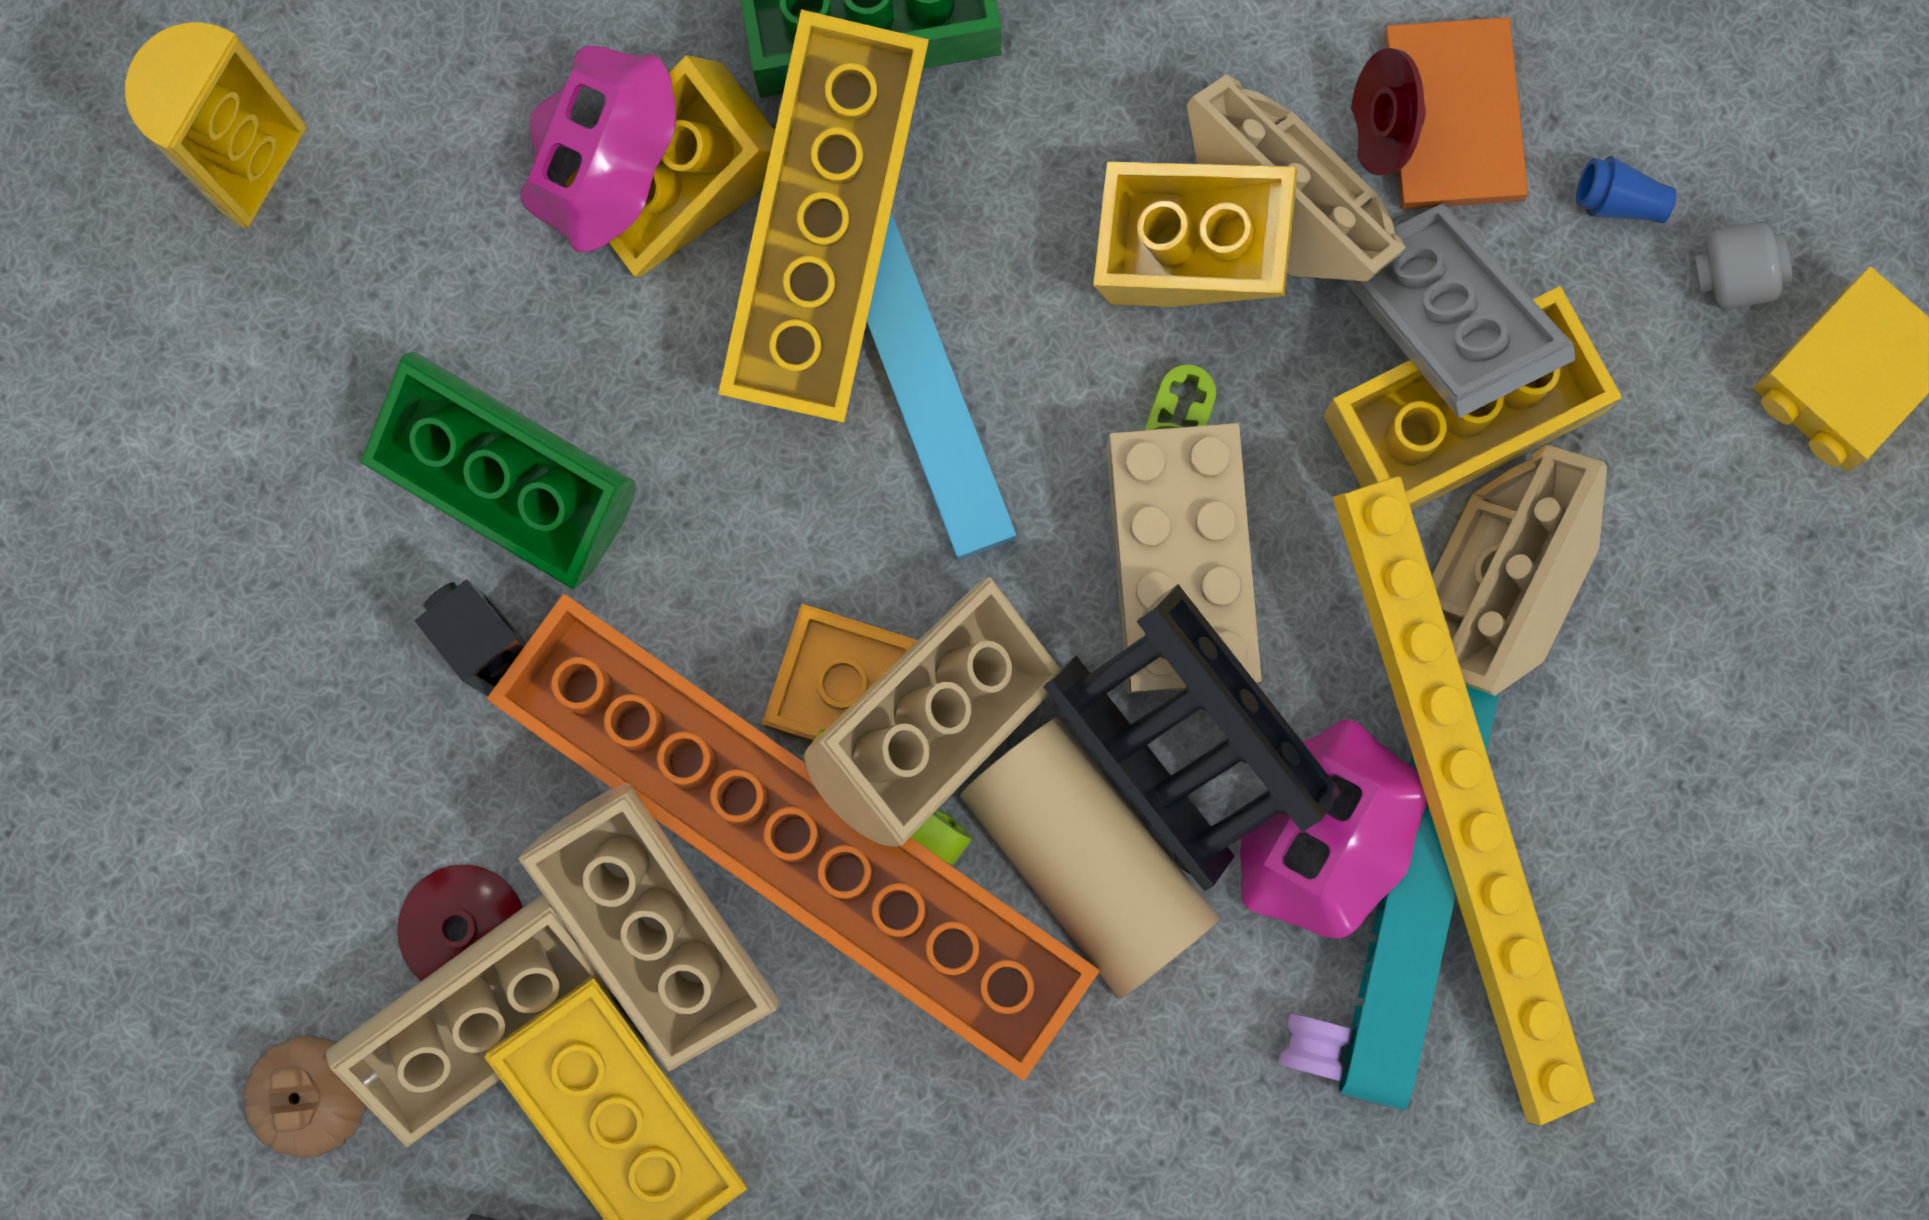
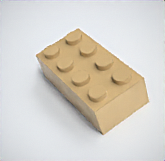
[1106,423,1262,695]

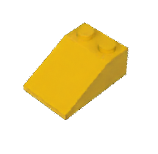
[565,55,775,277]
[1093,162,1298,307]

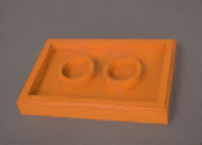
[1384,17,1528,209]

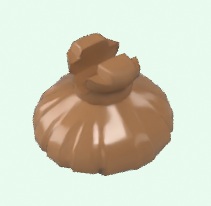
[244,1035,367,1158]

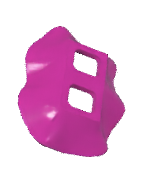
[520,46,676,252]
[1240,720,1427,938]

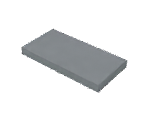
[1343,203,1575,418]

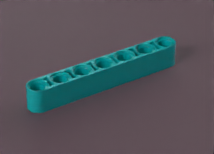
[1338,686,1500,1111]

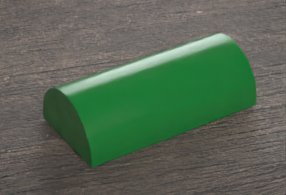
[360,352,636,590]

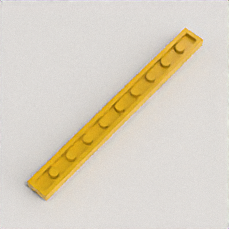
[1332,476,1595,1125]

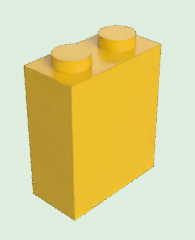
[1752,266,1929,472]

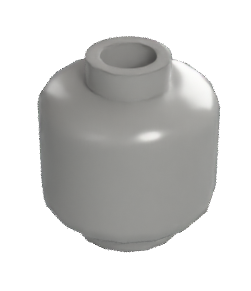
[1694,222,1793,309]

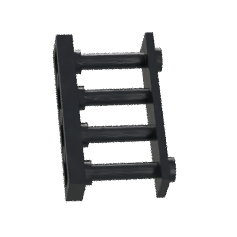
[1043,584,1341,891]

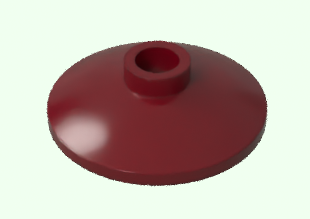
[1351,48,1426,176]
[397,865,523,981]

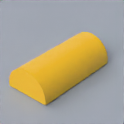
[125,22,307,228]

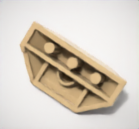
[1187,74,1406,282]
[1432,445,1607,696]

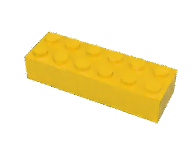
[718,10,929,423]

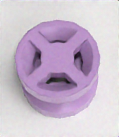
[1277,1013,1353,1081]

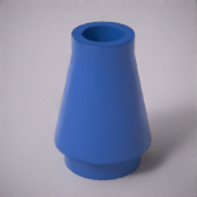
[1576,156,1676,224]

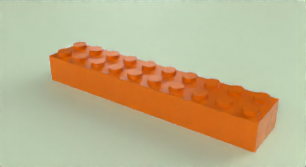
[486,593,1100,1081]

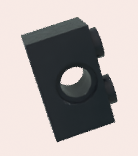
[414,579,527,696]

